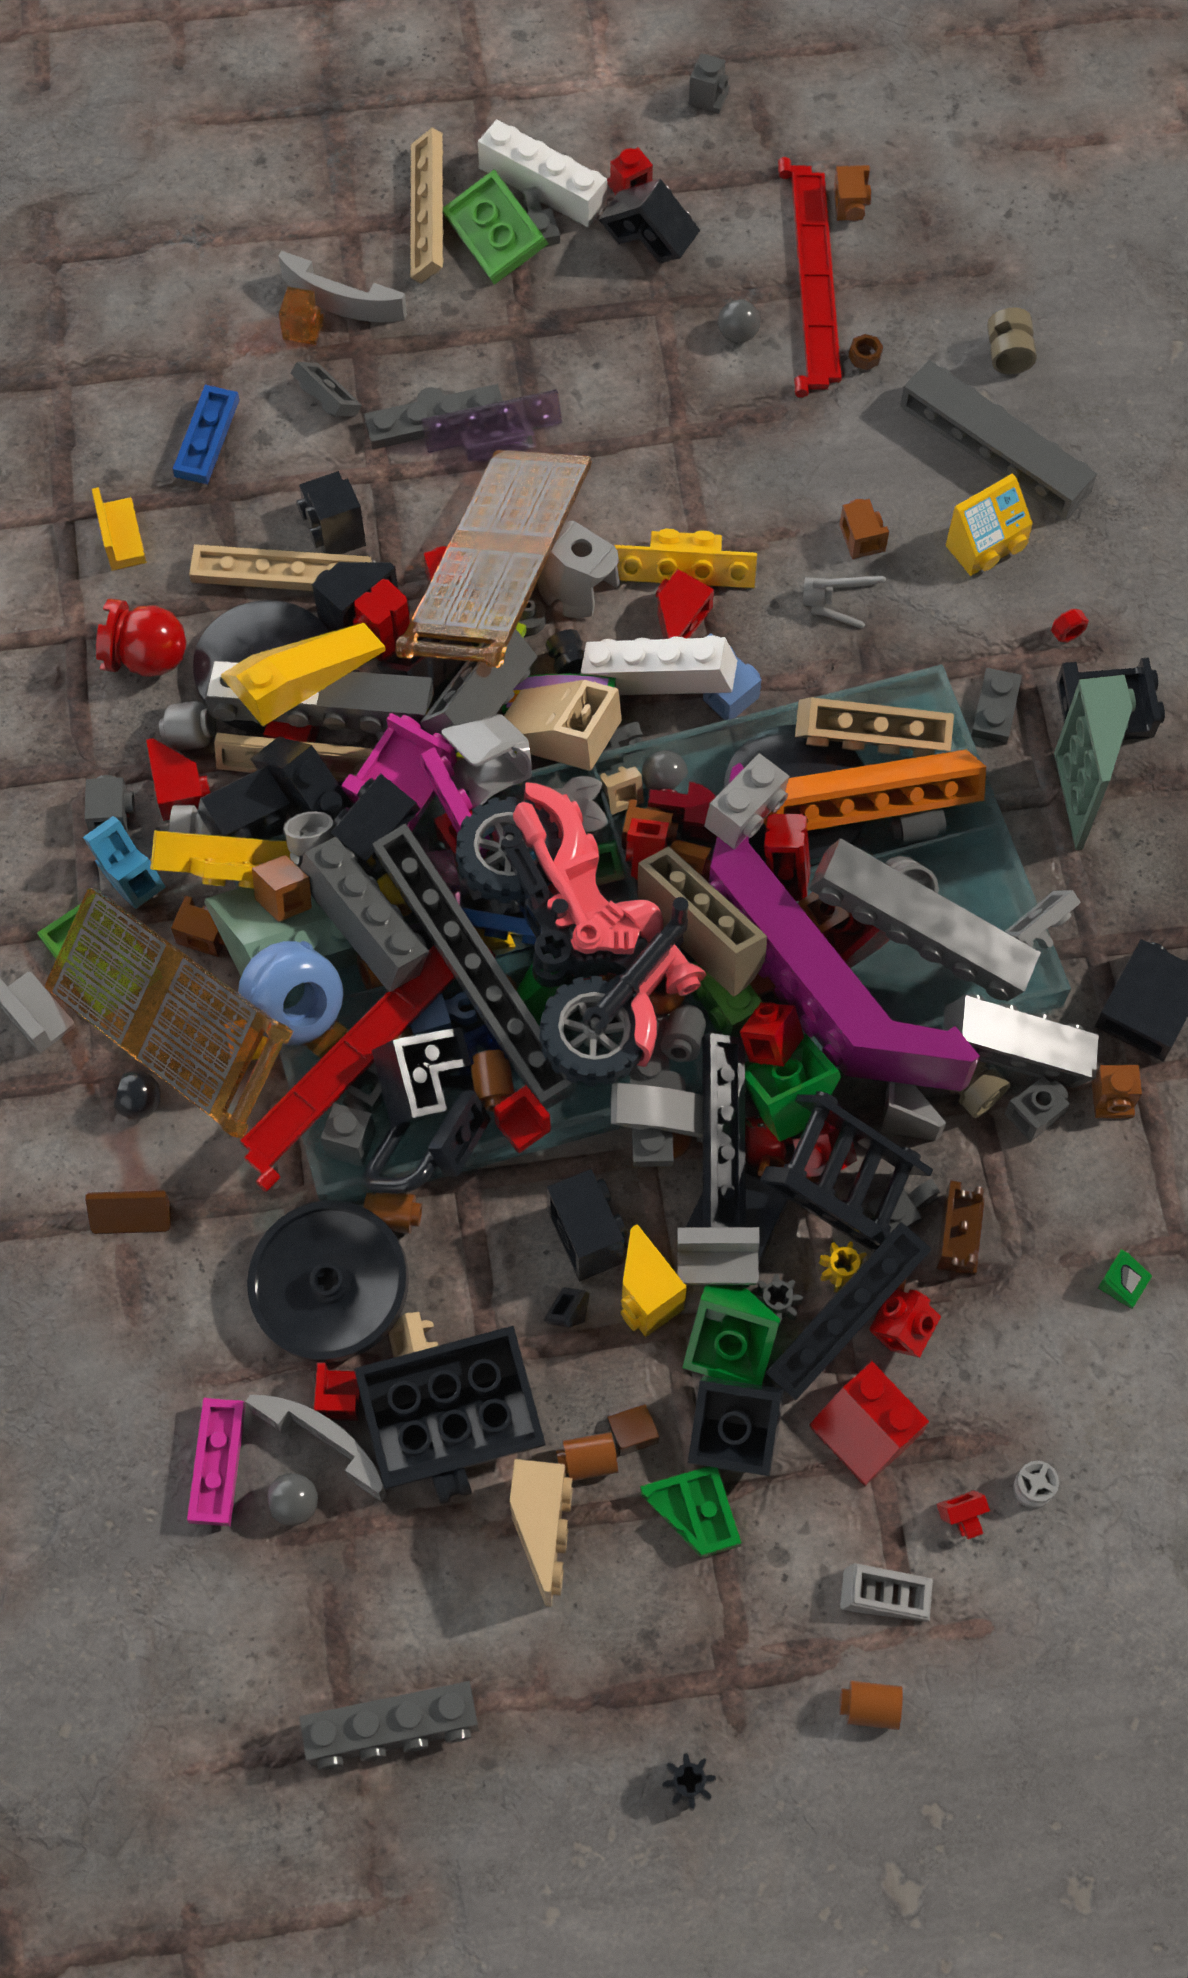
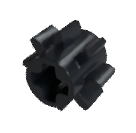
[662,1753,716,1811]

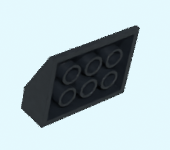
[354,1325,546,1490]

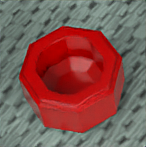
[1051,609,1089,643]

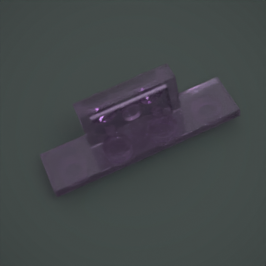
[421,389,562,462]

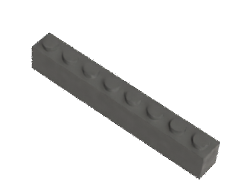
[372,823,576,1110]

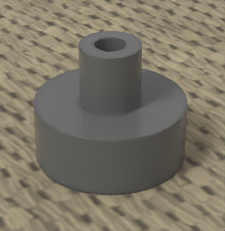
[510,597,546,636]

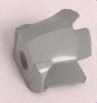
[537,521,620,618]
[442,714,532,808]

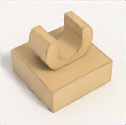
[600,766,644,815]
[389,1312,438,1358]

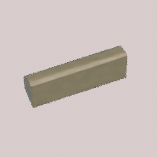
[638,847,767,997]

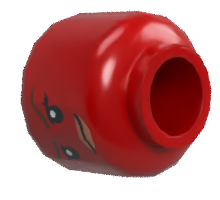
[745,1115,793,1168]

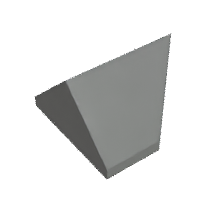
[880,1081,946,1140]

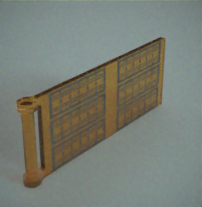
[396,450,592,668]
[45,888,293,1138]

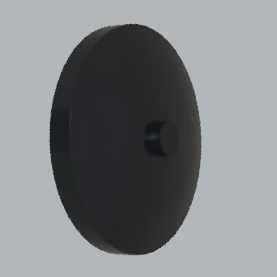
[193,600,330,733]
[723,725,867,865]
[247,1200,409,1362]

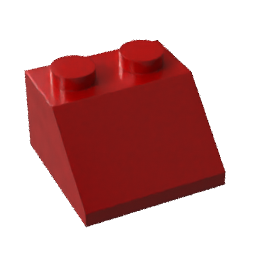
[809,1361,930,1486]

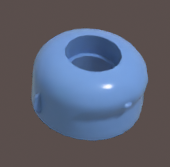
[238,941,343,1046]

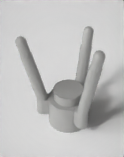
[803,576,886,628]

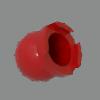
[96,598,187,677]

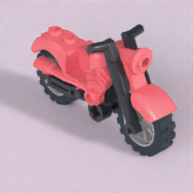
[456,782,707,1087]

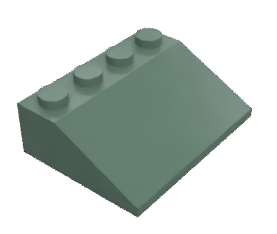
[1054,675,1136,850]
[204,887,359,976]

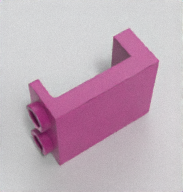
[341,713,457,832]

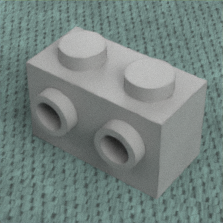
[704,753,790,850]

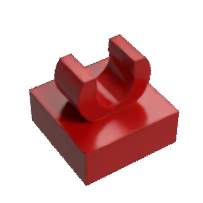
[936,1490,990,1540]

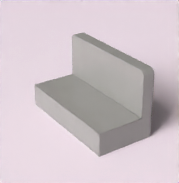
[0,972,75,1054]
[677,1227,759,1285]

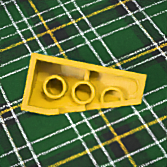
[221,623,386,726]

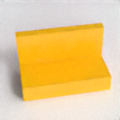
[92,487,147,570]

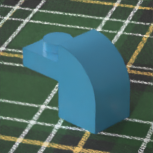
[83,816,166,909]

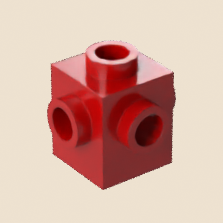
[869,1289,941,1358]

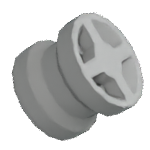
[1013,1461,1059,1509]

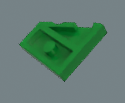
[640,1466,742,1558]

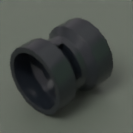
[545,629,585,674]

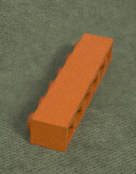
[763,749,986,831]

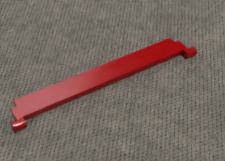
[778,157,842,398]
[240,945,496,1192]

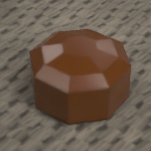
[848,334,883,370]

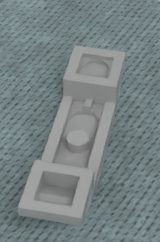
[278,251,407,322]
[611,1083,703,1143]
[245,1395,386,1502]

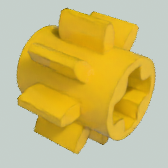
[819,1241,867,1293]

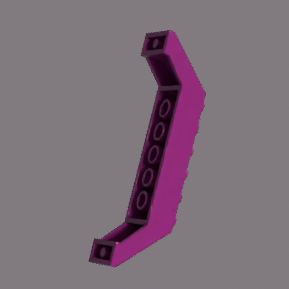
[709,763,980,1091]

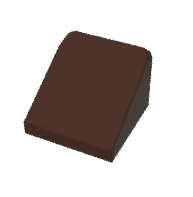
[607,1404,659,1456]

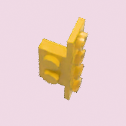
[614,529,757,588]
[150,830,291,889]

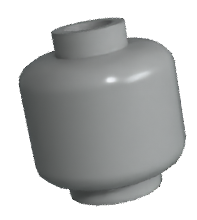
[159,701,217,751]

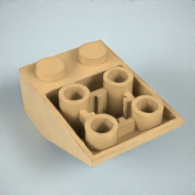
[504,680,622,771]
[510,1459,573,1607]

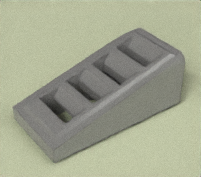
[840,1563,933,1622]

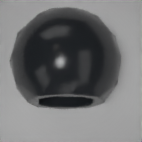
[114,1070,161,1120]

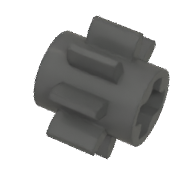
[756,1274,803,1328]

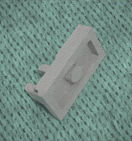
[1005,890,1081,948]

